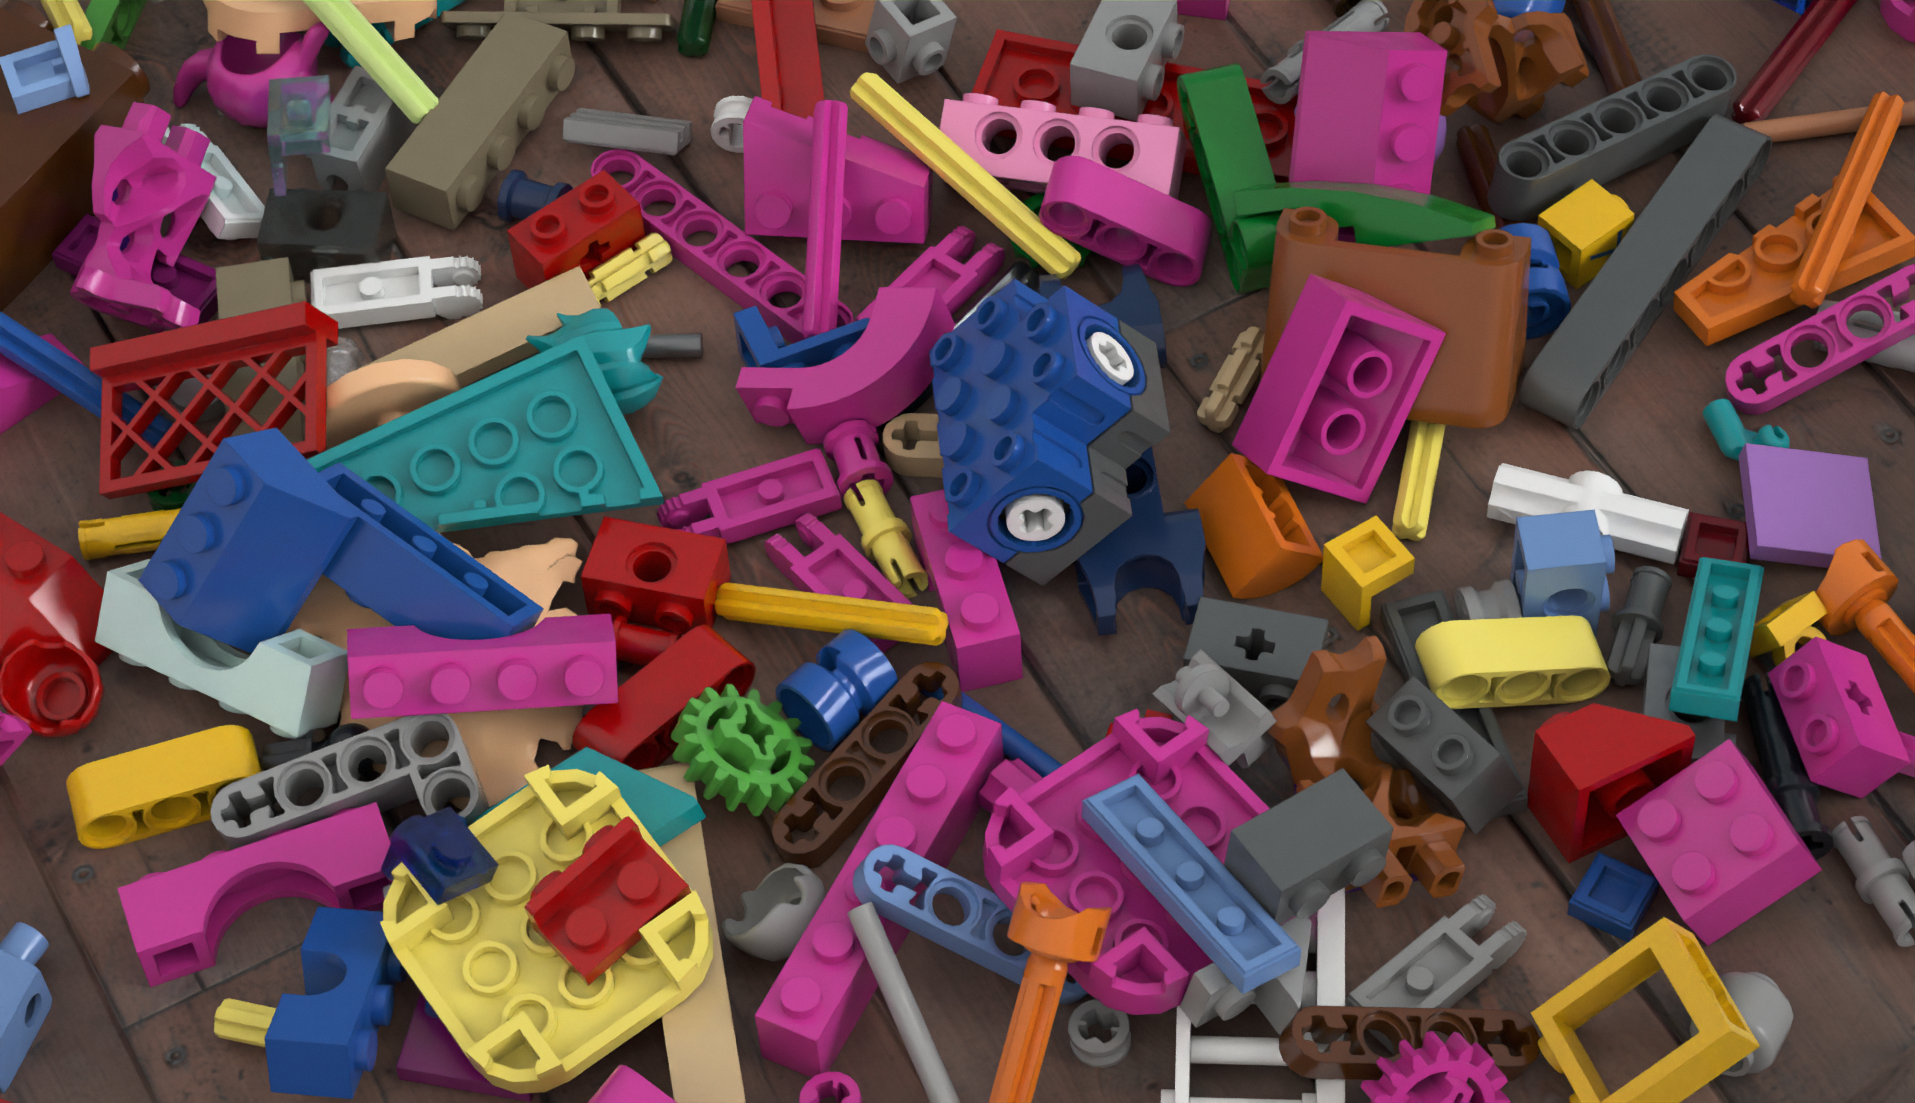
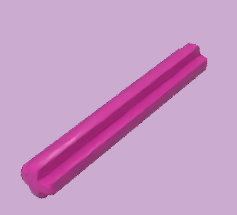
[802,100,848,338]

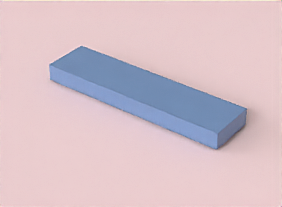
[1082,774,1302,994]

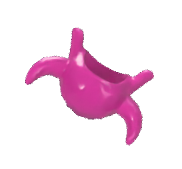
[173,22,334,131]

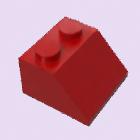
[1527,703,1696,863]

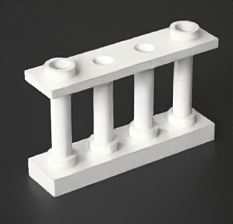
[1161,888,1345,1103]

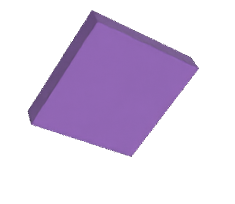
[1738,443,1882,568]

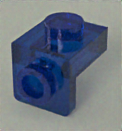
[381,806,499,905]

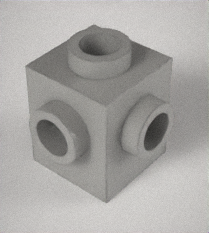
[865,0,957,84]

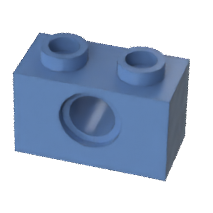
[1510,509,1615,638]

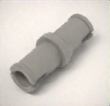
[1832,816,1915,947]

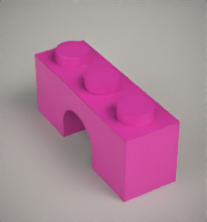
[910,489,1023,692]

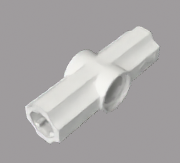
[1487,463,1689,565]

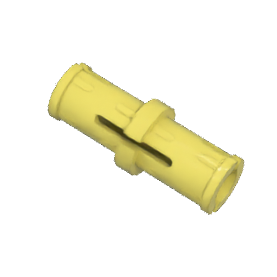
[843,480,928,599]

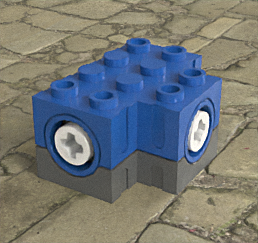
[929,278,1171,586]

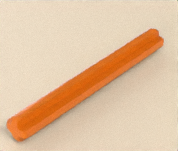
[1790,91,1904,309]

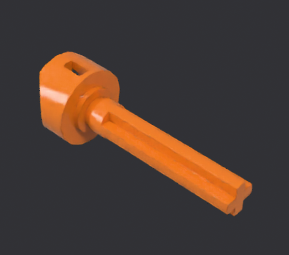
[1815,539,1915,694]
[989,881,1112,1103]

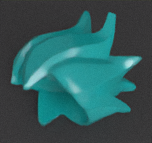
[525,308,664,415]

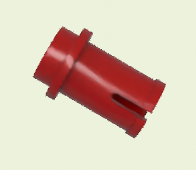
[612,615,682,666]

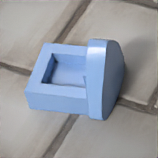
[0,24,90,114]

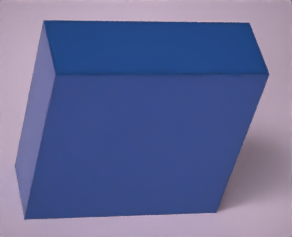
[1567,852,1660,942]

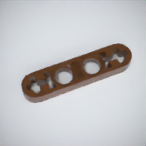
[771,661,963,869]
[1279,1005,1540,1081]

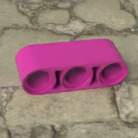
[1039,156,1213,287]

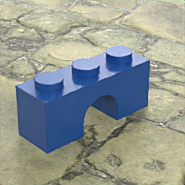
[264,907,408,1099]

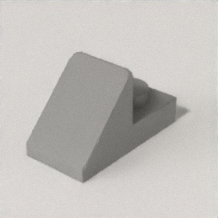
[1180,917,1312,1035]

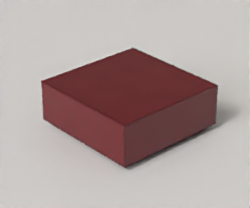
[1677,512,1749,578]

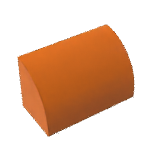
[1184,453,1323,599]

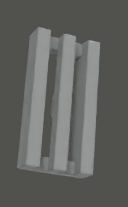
[563,108,693,155]

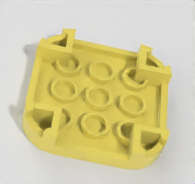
[380,765,713,1094]

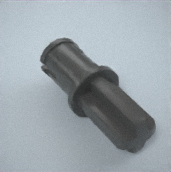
[1606,566,1673,687]

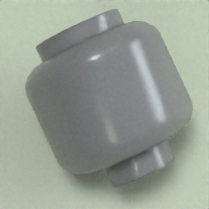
[1689,971,1793,1077]

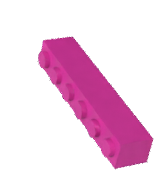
[755,701,1004,1078]

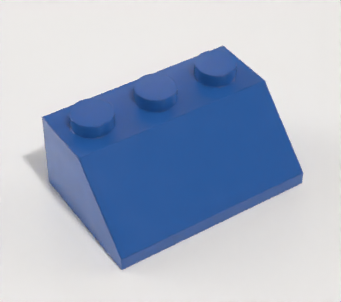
[138,428,359,653]

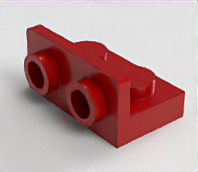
[524,816,691,986]

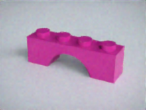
[347,614,618,719]
[117,802,398,988]

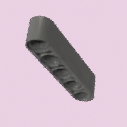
[1487,54,1737,221]

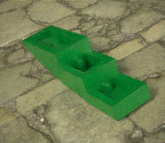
[1233,180,1496,247]

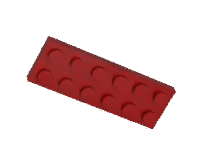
[971,29,1298,183]

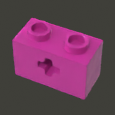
[1768,637,1911,799]

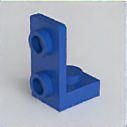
[733,306,870,368]

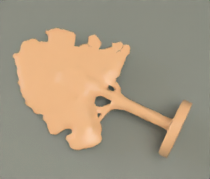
[286,359,584,810]

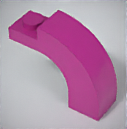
[735,287,955,444]

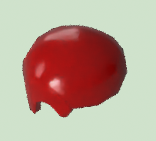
[0,639,105,738]

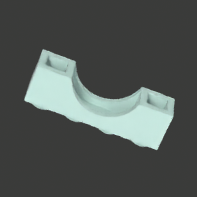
[95,559,348,739]

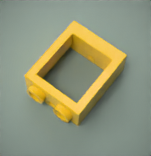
[1531,917,1760,1103]

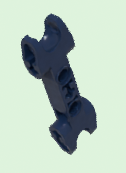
[1039,264,1206,636]

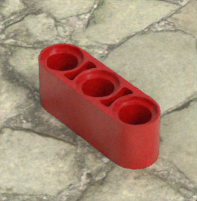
[572,625,756,770]

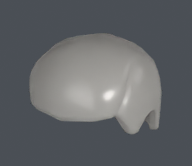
[722,863,826,962]

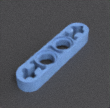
[852,844,1089,1004]

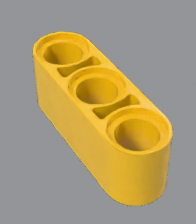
[66,725,262,849]

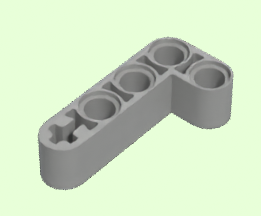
[210,713,489,850]

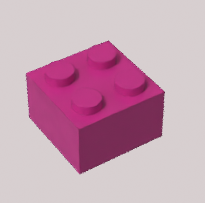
[1616,739,1822,946]

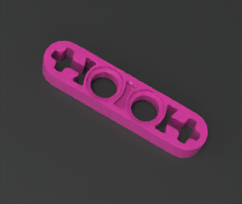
[1725,264,1915,415]

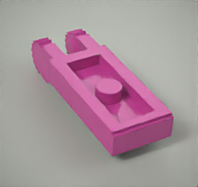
[854,225,1006,322]
[656,448,842,544]
[764,512,913,653]

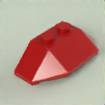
[0,512,113,669]

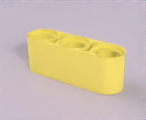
[1415,615,1611,709]

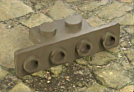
[441,0,677,42]

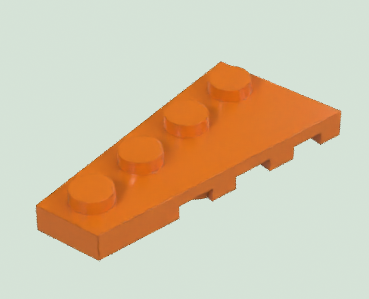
[1673,175,1915,346]

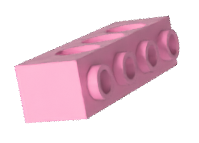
[940,93,1187,200]

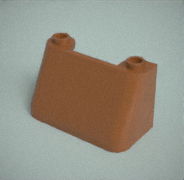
[1261,207,1532,428]

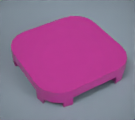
[982,709,1296,1015]

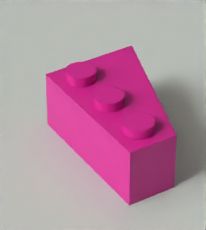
[743,96,933,244]

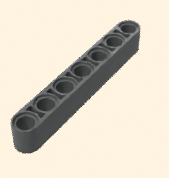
[1519,114,1772,430]

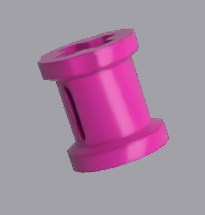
[823,420,894,502]

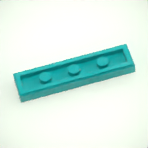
[1669,557,1764,722]

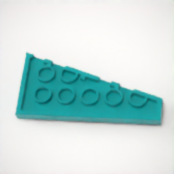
[307,334,664,533]

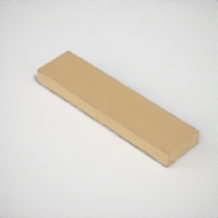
[358,266,601,387]

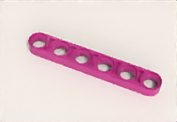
[591,149,854,344]

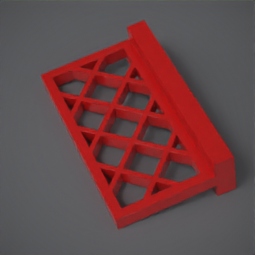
[90,301,338,500]

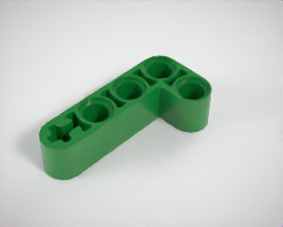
[1177,63,1283,294]

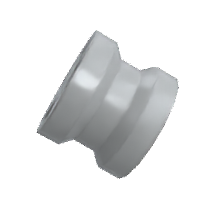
[1455,578,1522,620]

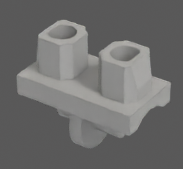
[1153,649,1277,769]

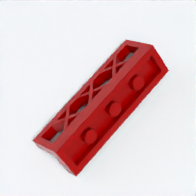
[751,0,825,119]

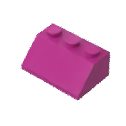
[1289,31,1447,227]
[1232,274,1446,504]

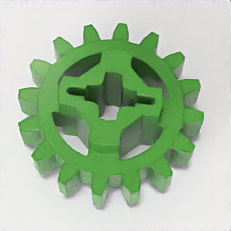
[671,684,815,816]

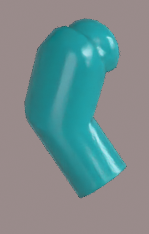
[1702,399,1790,461]

